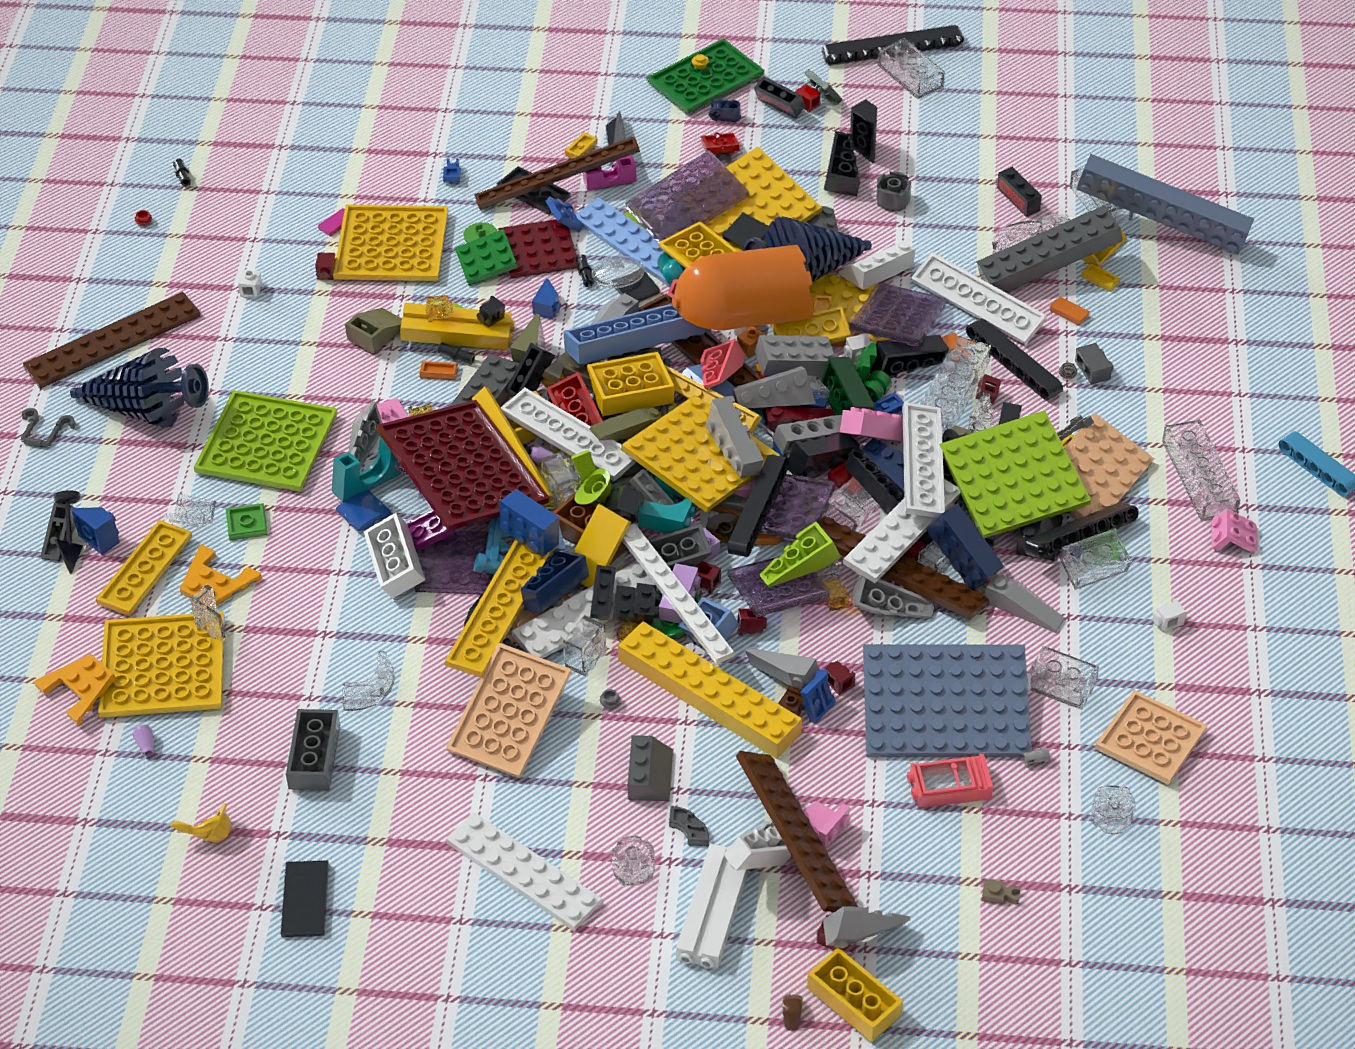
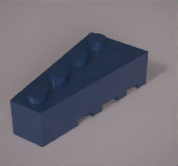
[861,438,905,494]
[521,548,589,614]

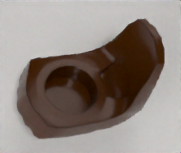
[782,994,803,1030]

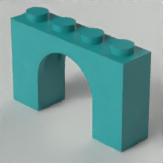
[332,437,404,502]
[638,476,697,534]

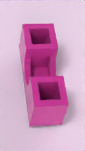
[583,155,637,191]

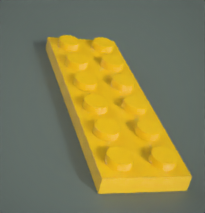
[96,520,193,616]

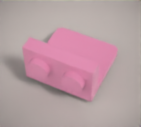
[1211,508,1257,553]
[804,801,851,848]

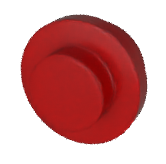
[135,210,152,226]

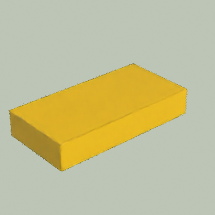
[1081,263,1121,292]

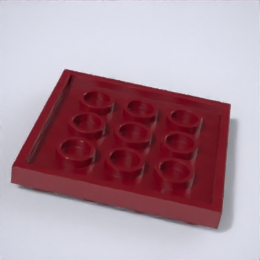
[498,219,578,279]

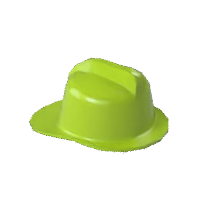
[575,468,612,505]

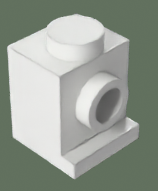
[1153,598,1186,632]

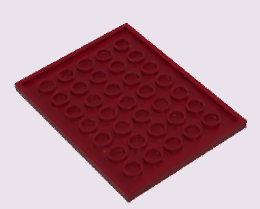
[376,400,550,531]

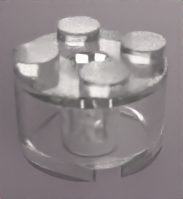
[1091,785,1136,834]
[612,836,655,887]

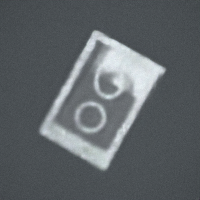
[822,477,879,532]

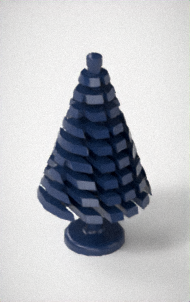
[742,216,872,282]
[70,348,209,428]

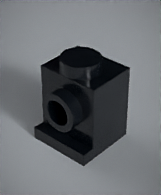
[477,295,505,327]

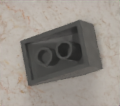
[648,524,712,571]

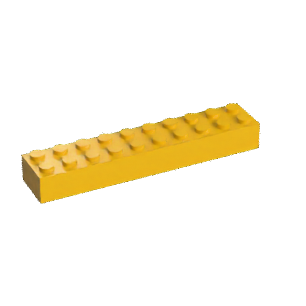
[618,621,802,759]

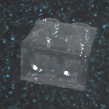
[968,392,1001,433]
[190,584,226,642]

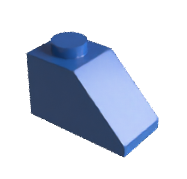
[532,279,561,319]

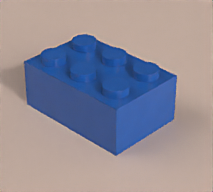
[500,489,560,557]

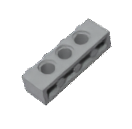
[773,415,842,454]

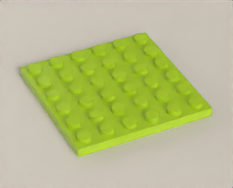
[194,390,338,492]
[939,410,1091,539]

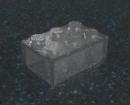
[1059,528,1132,590]
[1027,646,1099,710]

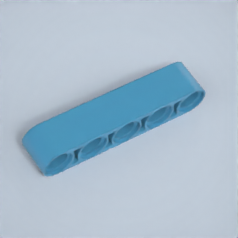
[1278,431,1355,497]

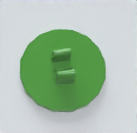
[463,222,497,243]

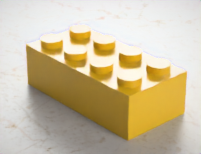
[807,947,903,1043]

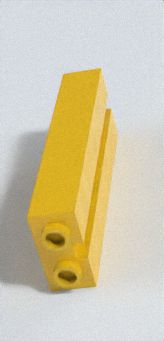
[400,303,515,350]

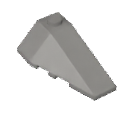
[592,294,639,324]

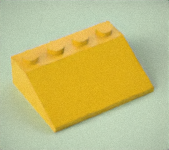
[658,222,738,268]
[587,352,674,416]

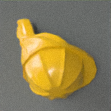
[170,803,232,842]

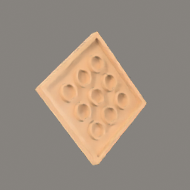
[1095,690,1207,785]

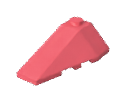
[700,339,746,389]

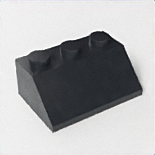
[850,99,877,163]
[1016,514,1063,561]

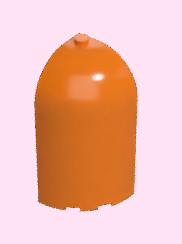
[672,245,814,330]

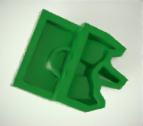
[855,342,877,383]

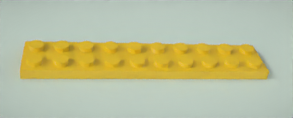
[445,539,556,678]

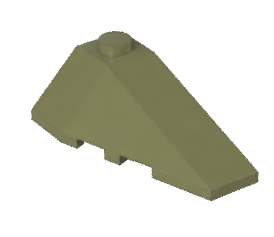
[589,407,662,440]

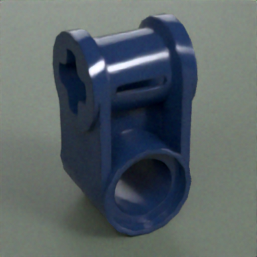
[709,99,741,122]

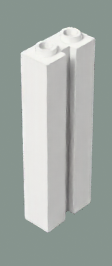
[676,844,750,969]

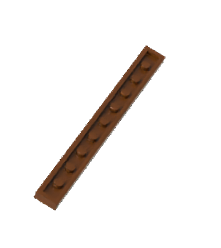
[474,136,640,210]

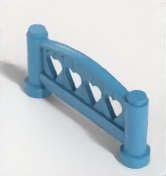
[473,517,515,575]

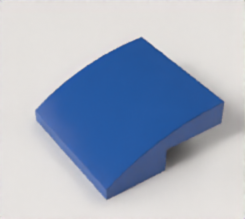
[336,490,391,531]

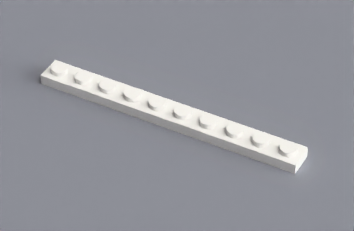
[622,523,734,665]

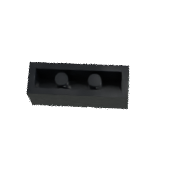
[505,343,555,396]

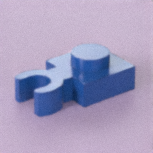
[443,159,461,183]

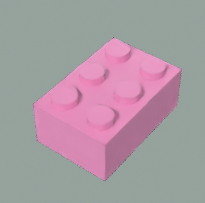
[840,407,903,442]

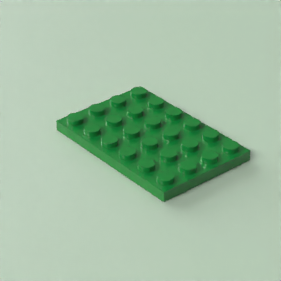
[647,38,764,114]

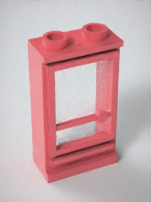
[907,754,993,808]

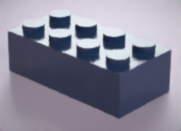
[926,503,1004,590]

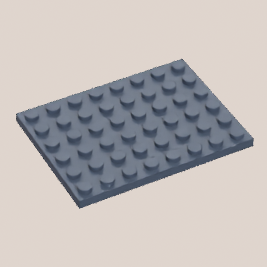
[863,644,1032,757]

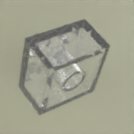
[541,451,581,508]
[563,615,607,676]

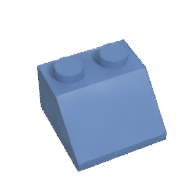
[679,597,739,648]

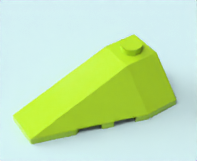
[760,522,841,588]

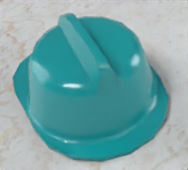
[657,252,686,286]

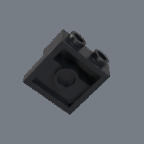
[613,583,660,625]

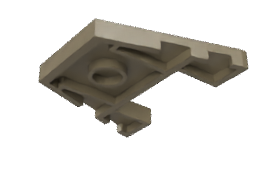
[542,351,603,400]

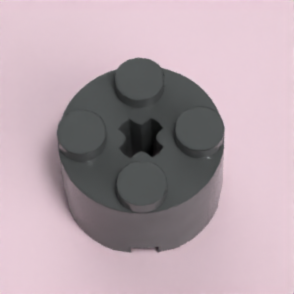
[876,171,911,211]

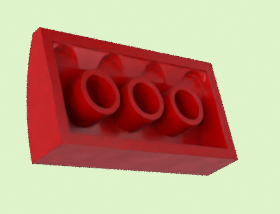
[546,372,603,426]

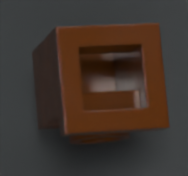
[778,686,805,716]

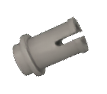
[1022,747,1050,766]

